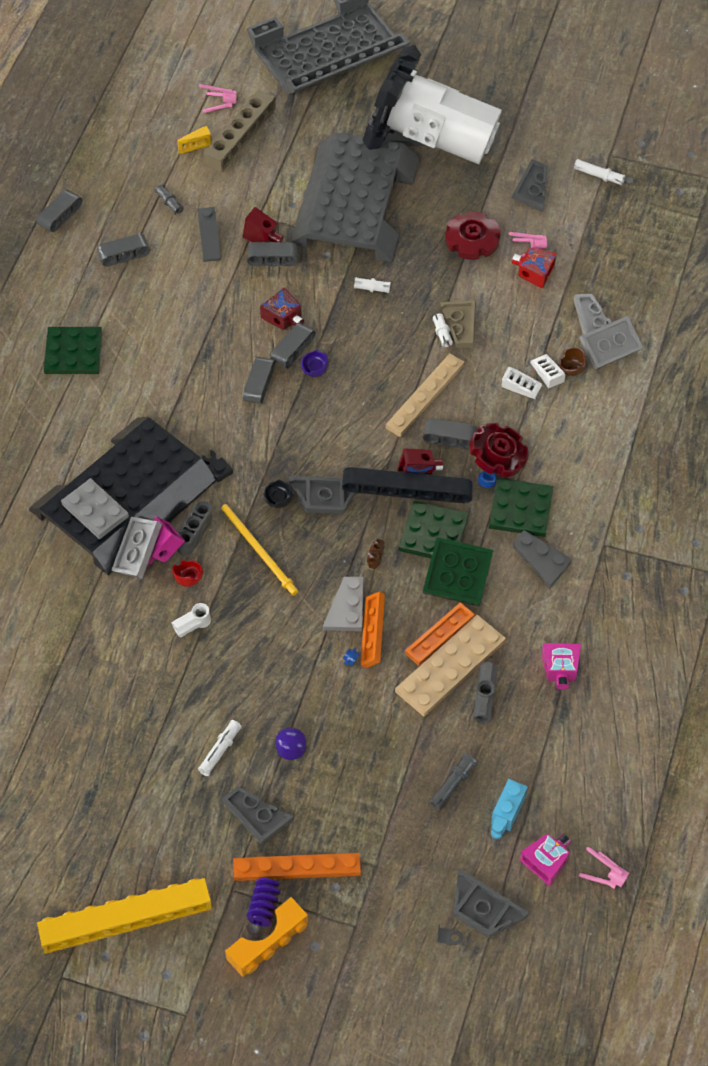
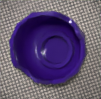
[301,350,329,377]
[275,727,306,760]

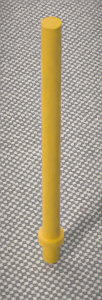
[221,504,298,596]

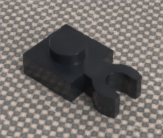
[202,450,233,483]

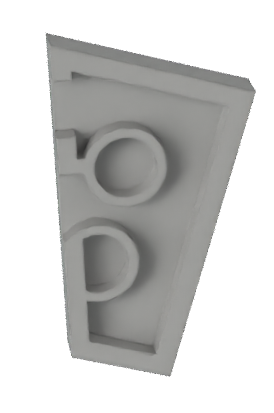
[573,294,612,335]
[323,577,363,631]

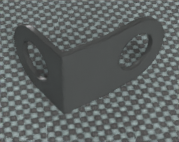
[437,924,462,945]

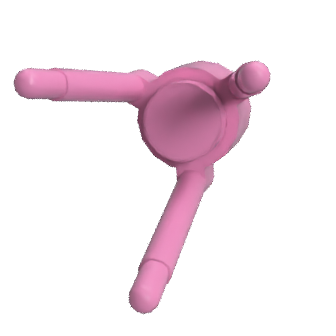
[199,84,236,113]
[509,232,547,259]
[579,847,629,889]

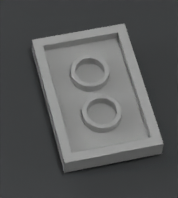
[579,316,643,370]
[61,478,129,539]
[111,517,162,578]

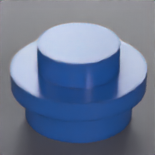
[478,471,497,488]
[343,647,360,667]

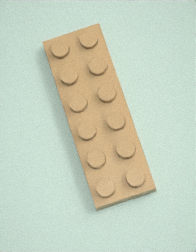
[395,615,506,717]

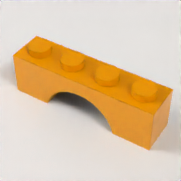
[225,897,308,977]

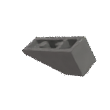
[198,207,221,262]

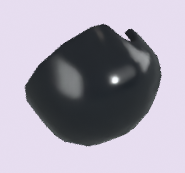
[264,479,293,508]

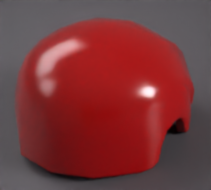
[172,560,203,587]

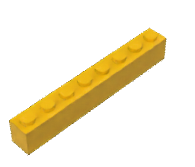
[37,878,212,954]

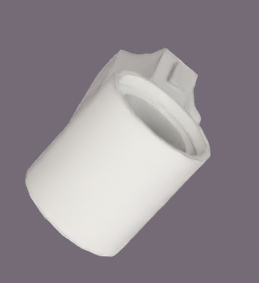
[171,603,211,638]

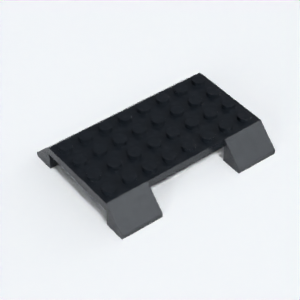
[29,417,216,575]

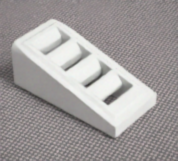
[530,354,565,389]
[501,367,542,399]

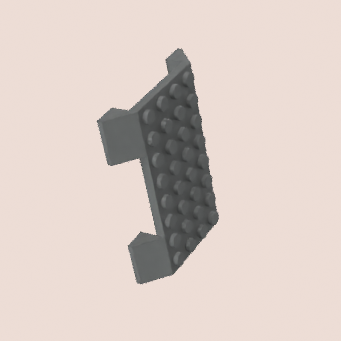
[247,0,409,94]
[290,133,420,262]

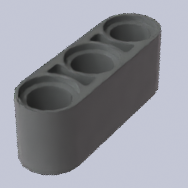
[37,190,83,232]
[97,234,151,267]
[247,242,298,266]
[270,322,316,368]
[243,356,275,404]
[422,419,478,450]
[177,501,212,555]

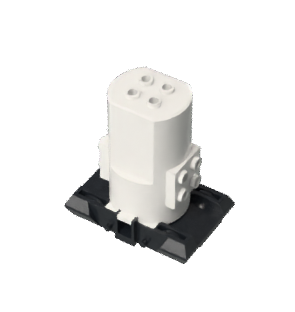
[362,45,501,164]

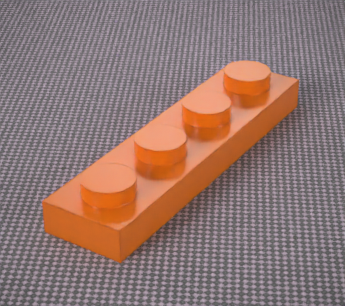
[360,591,385,668]
[405,602,475,666]

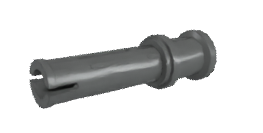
[429,753,478,810]

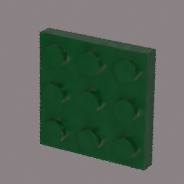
[44,327,102,374]
[489,478,554,537]
[399,501,469,558]
[423,537,494,607]

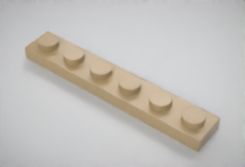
[386,353,464,437]

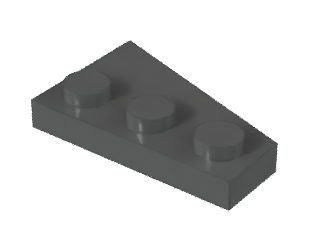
[512,159,547,212]
[513,530,572,589]
[222,786,294,845]

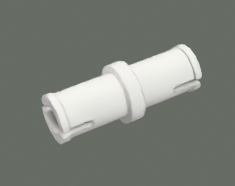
[354,277,391,293]
[433,313,453,348]

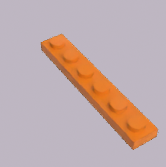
[233,853,361,881]

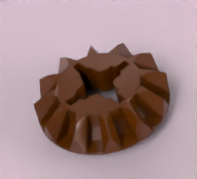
[367,538,385,569]

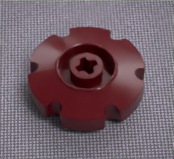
[445,211,501,260]
[469,423,529,477]

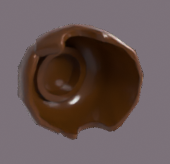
[559,347,587,376]

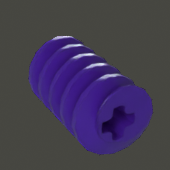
[246,878,281,927]

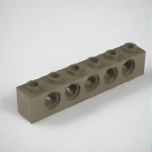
[203,90,276,172]

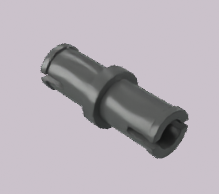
[155,184,183,215]

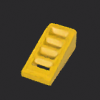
[177,126,211,154]

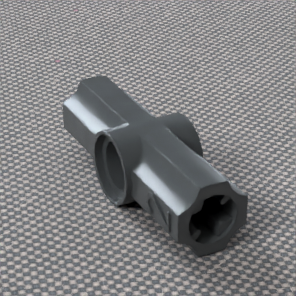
[473,662,498,724]

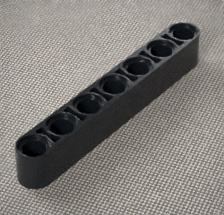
[342,467,473,503]

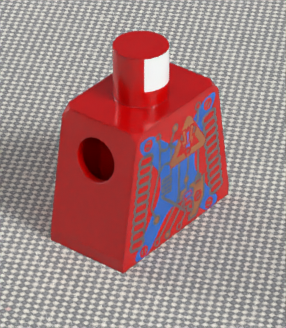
[512,248,556,288]

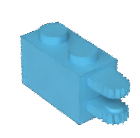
[491,779,528,839]

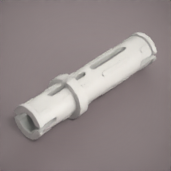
[574,159,625,186]
[198,720,242,776]

